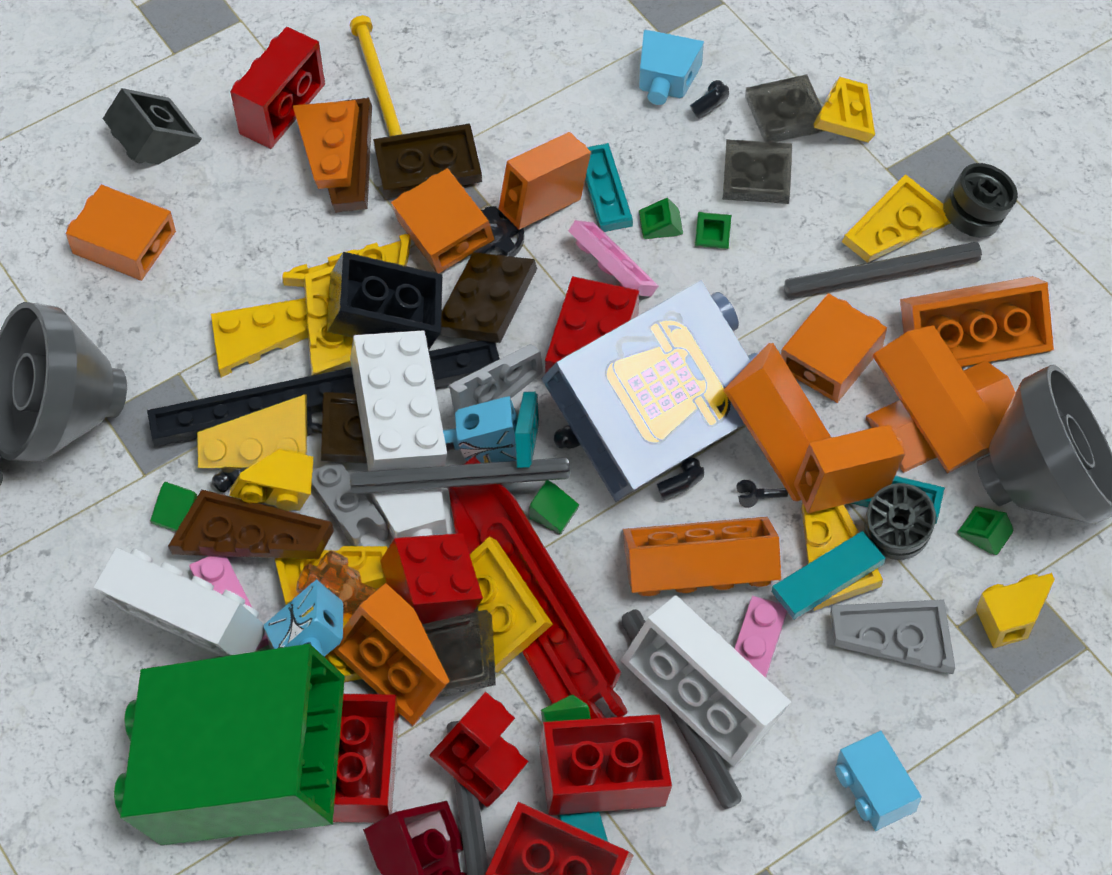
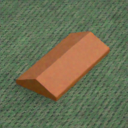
[873,325,999,473]
[723,343,832,502]
[866,361,1015,473]

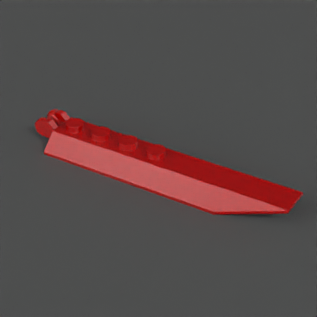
[448,456,628,719]

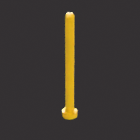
[349,15,402,136]

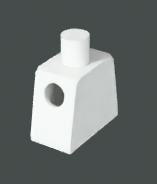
[371,488,447,540]

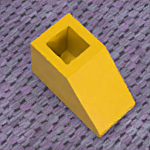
[229,449,314,511]
[976,573,1055,649]

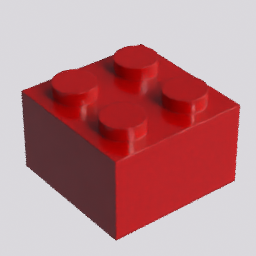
[380,533,483,624]

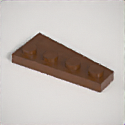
[328,97,372,213]
[168,489,334,559]

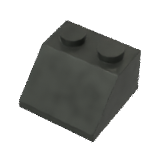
[102,88,202,165]

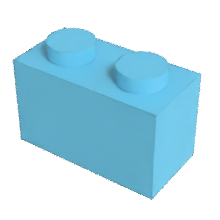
[835,731,922,831]

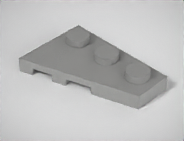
[449,344,543,420]
[830,599,955,674]

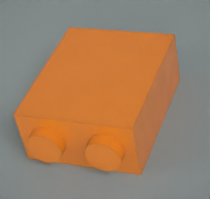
[498,132,591,230]
[391,168,495,274]
[66,184,176,281]
[781,293,887,403]
[794,424,905,513]

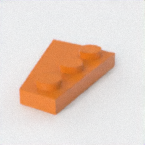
[293,100,359,189]

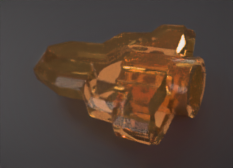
[296,550,377,615]

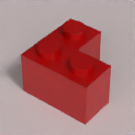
[429,691,529,808]

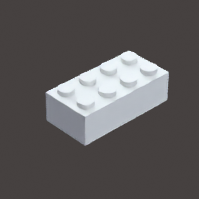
[350,331,447,471]
[93,547,266,657]
[621,595,791,767]

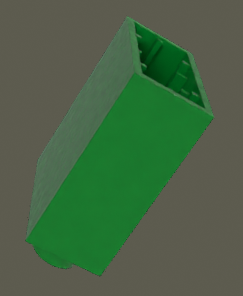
[114,644,345,846]

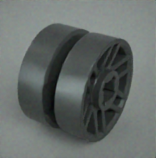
[943,163,1018,238]
[864,483,936,560]

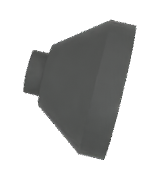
[0,302,127,463]
[977,365,1112,524]

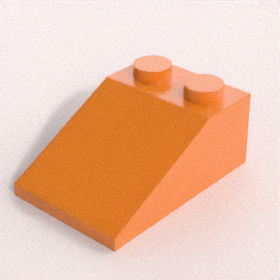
[332,583,450,726]

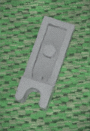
[311,462,388,546]

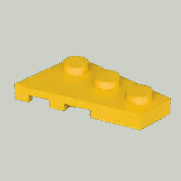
[842,174,951,263]
[304,265,353,376]
[211,298,308,378]
[197,395,307,468]
[801,502,883,611]
[470,537,553,673]
[275,546,388,605]

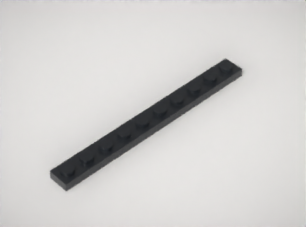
[147,341,500,447]

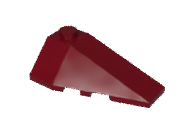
[363,801,467,875]

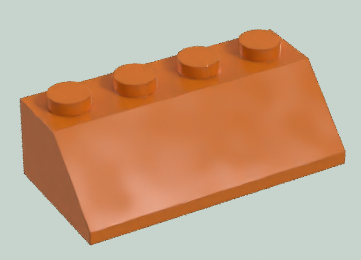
[900,276,1054,367]
[622,517,781,596]

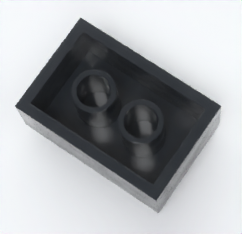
[327,252,443,351]

